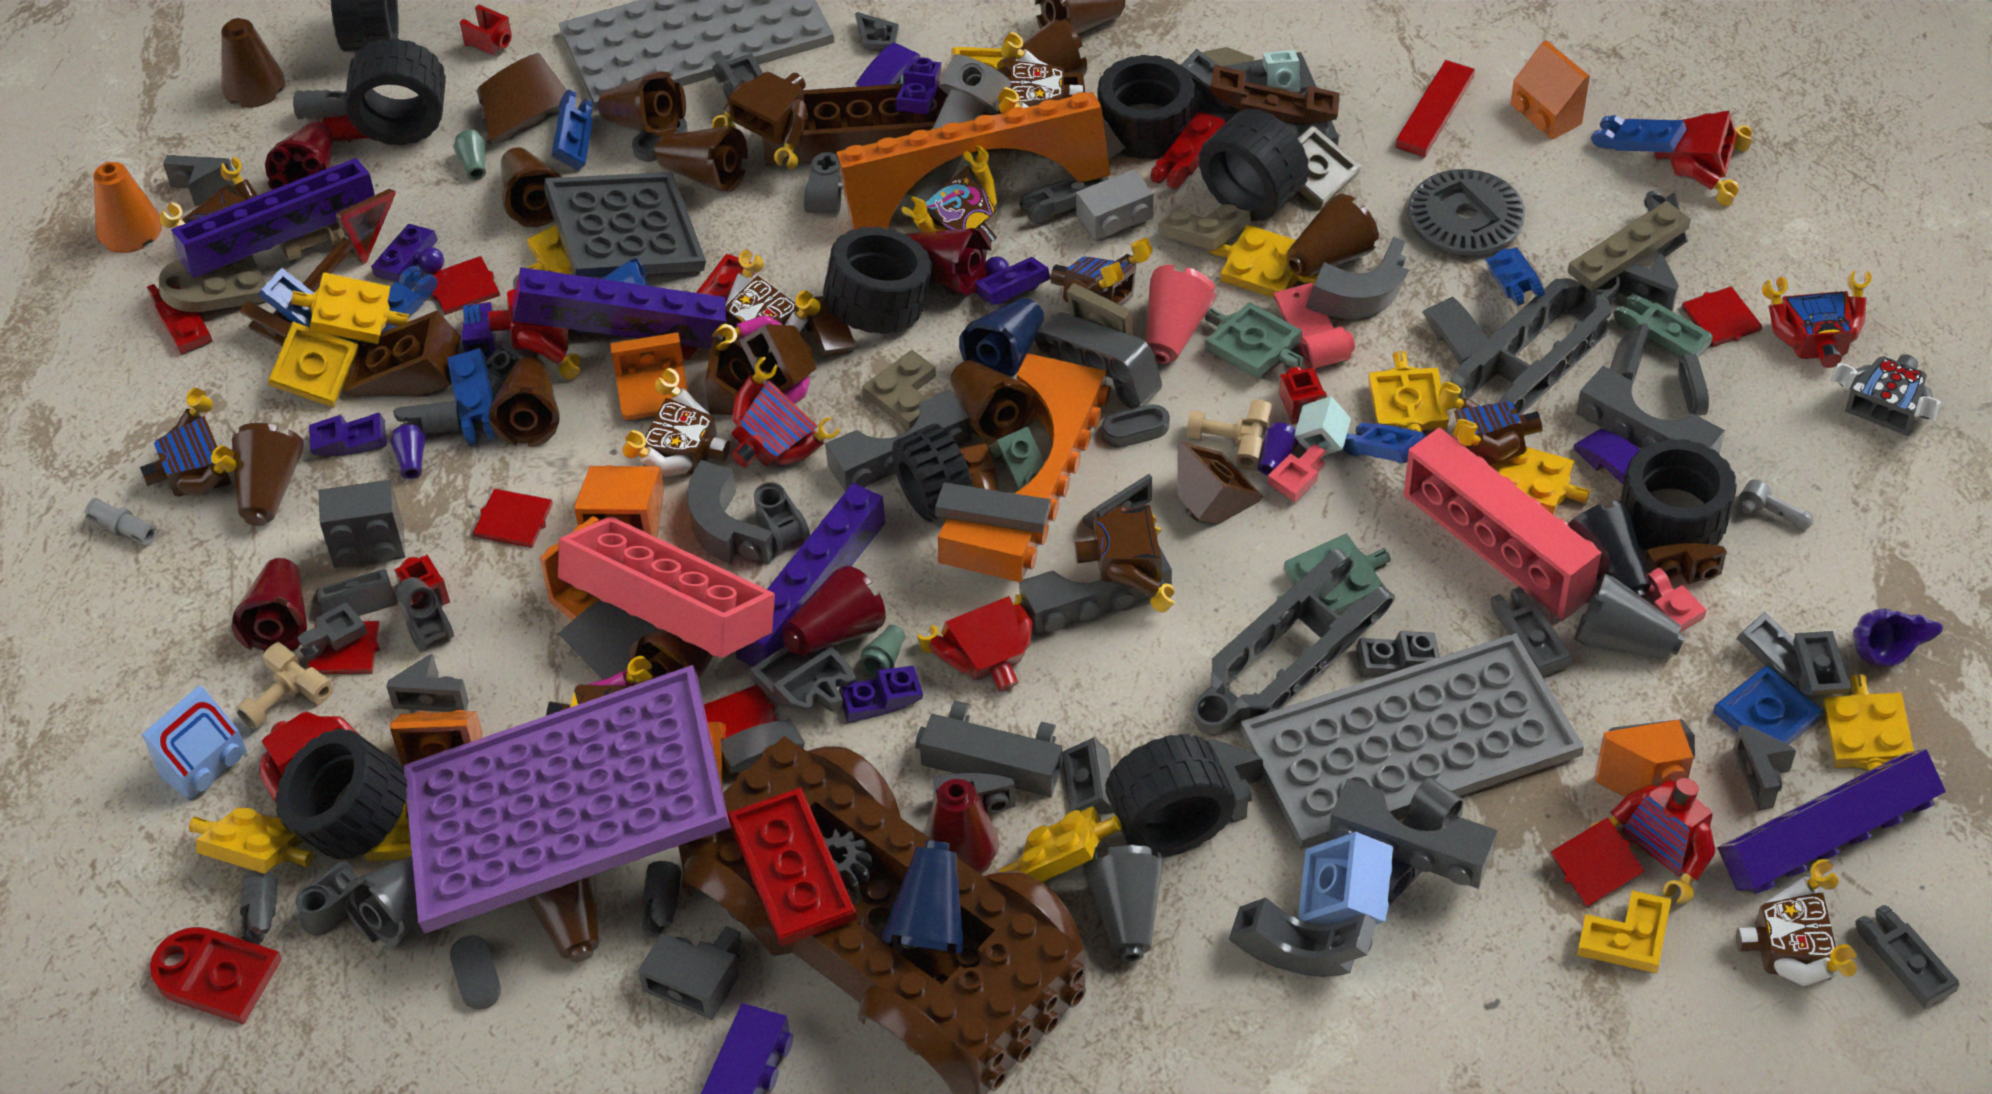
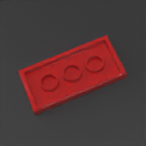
[727,787,857,947]

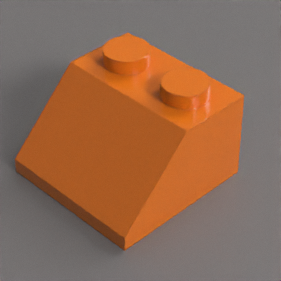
[1510,40,1590,140]
[390,710,483,770]
[1594,720,1694,797]

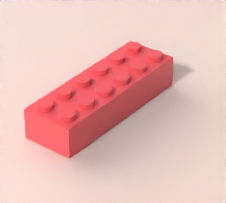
[1404,427,1601,621]
[558,516,775,658]

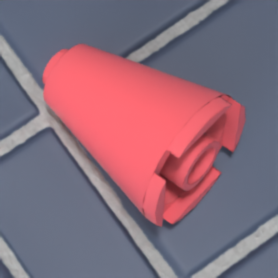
[1145,265,1217,364]

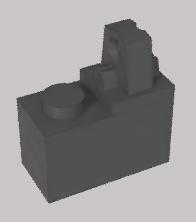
[638,926,742,1020]

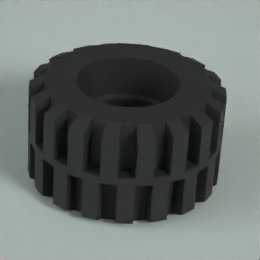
[892,423,972,522]

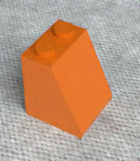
[574,465,664,538]

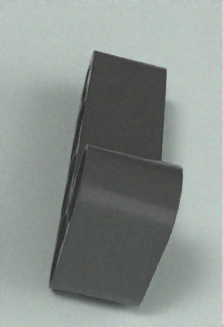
[1035,312,1162,409]
[1388,777,1464,907]

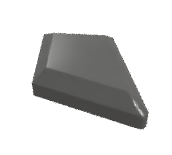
[855,12,899,50]

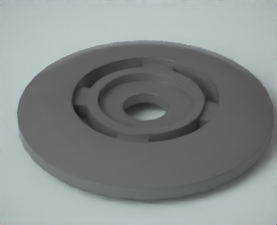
[1408,169,1525,256]

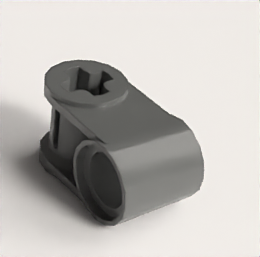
[804,152,843,214]
[754,482,810,552]
[396,577,454,652]
[296,861,358,935]

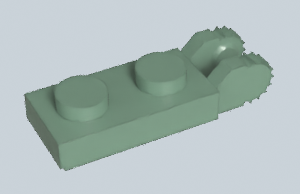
[1613,294,1713,357]

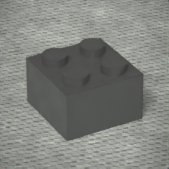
[318,479,406,568]

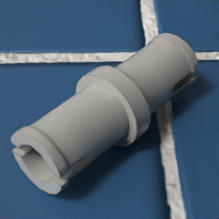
[85,498,157,546]

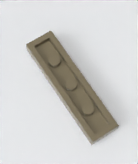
[1568,201,1691,291]

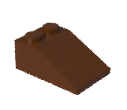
[343,310,461,396]

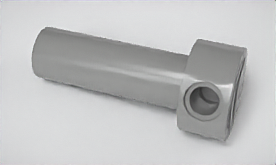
[904,54,1012,203]

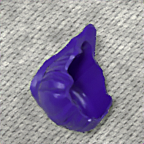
[1853,608,1943,668]

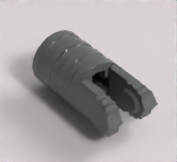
[293,90,347,119]
[393,401,461,435]
[641,861,682,938]
[240,871,278,945]

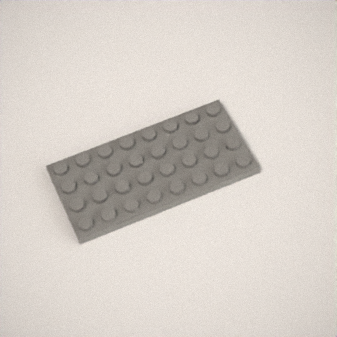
[559,0,834,111]
[1240,633,1584,849]

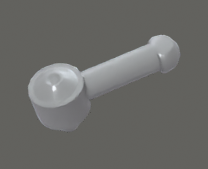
[1739,479,1813,529]

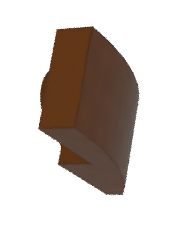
[805,296,856,357]
[1644,543,1727,584]

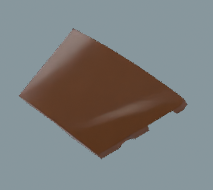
[477,52,567,145]

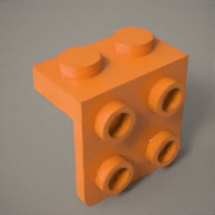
[610,332,688,420]

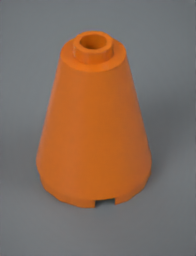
[93,162,162,253]

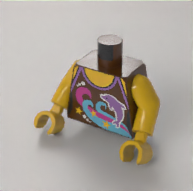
[902,145,997,243]

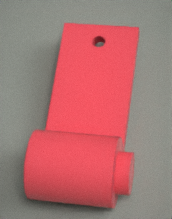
[1273,282,1355,369]

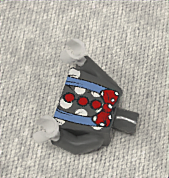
[1830,354,1941,436]

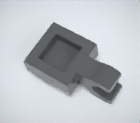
[297,602,367,661]

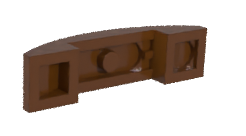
[1210,65,1340,123]

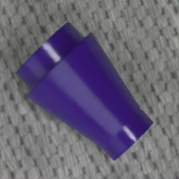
[1258,422,1298,476]
[390,424,425,479]

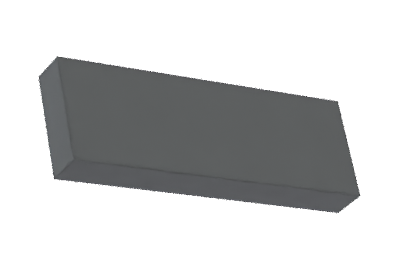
[935,482,1051,533]

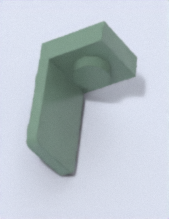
[988,427,1045,490]

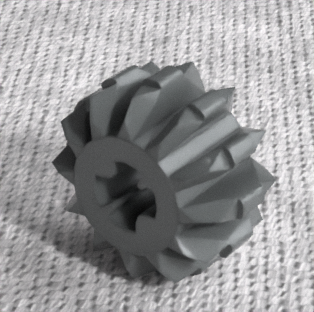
[823,829,872,894]

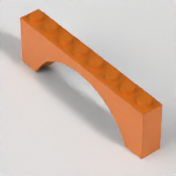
[836,92,1111,230]
[938,353,1111,582]

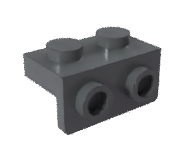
[712,50,763,101]

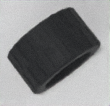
[331,0,399,52]
[344,38,446,145]
[1097,55,1195,159]
[1198,109,1310,222]
[823,227,932,334]
[1620,438,1737,551]
[275,729,407,860]
[1105,734,1237,857]

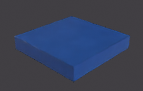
[1713,665,1824,745]

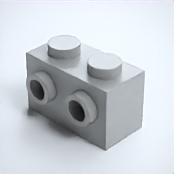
[1076,169,1154,240]

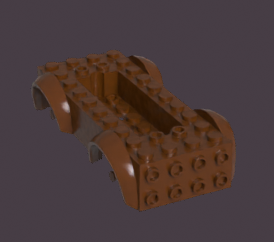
[678,736,1086,1094]

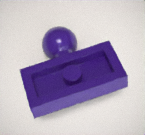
[371,224,445,282]
[974,256,1050,305]

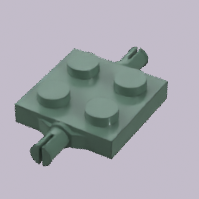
[1205,302,1304,379]
[1277,533,1391,616]

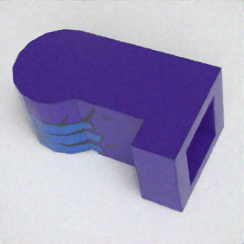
[462,302,497,361]

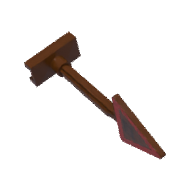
[239,189,396,346]

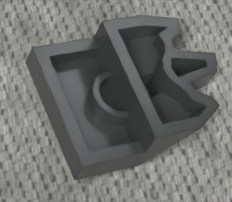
[750,646,856,712]

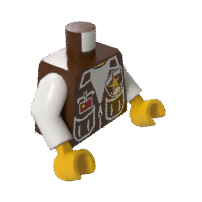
[997,32,1083,113]
[725,249,820,340]
[622,368,730,477]
[1736,859,1857,986]

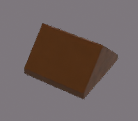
[705,327,755,415]

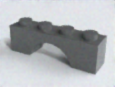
[1576,366,1725,453]
[825,390,971,492]
[1019,546,1172,636]
[1329,778,1498,889]

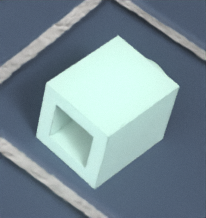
[1294,396,1351,455]

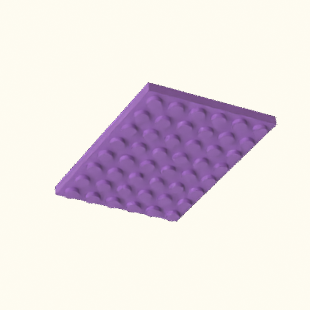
[403,665,730,934]

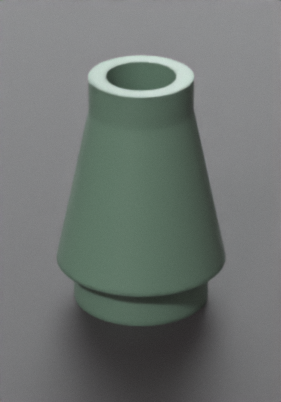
[453,130,486,180]
[860,625,906,677]

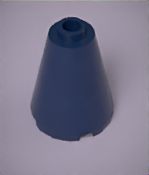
[959,298,1044,377]
[882,840,963,953]

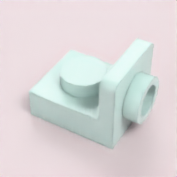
[1262,50,1301,92]

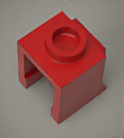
[459,4,512,55]
[1279,367,1327,424]
[394,554,450,605]

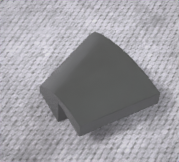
[558,599,658,680]

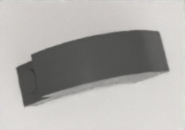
[1305,237,1409,319]
[687,460,775,564]
[1229,897,1377,977]

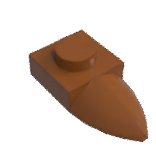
[960,442,998,491]

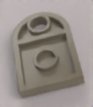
[159,255,266,312]

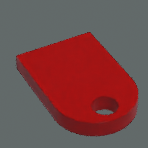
[150,927,282,1025]

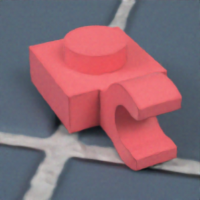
[1268,444,1326,502]
[1646,568,1707,632]

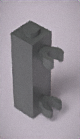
[916,700,1063,798]

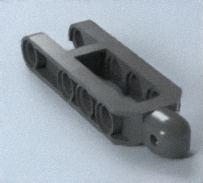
[1450,275,1620,416]
[1193,549,1395,735]

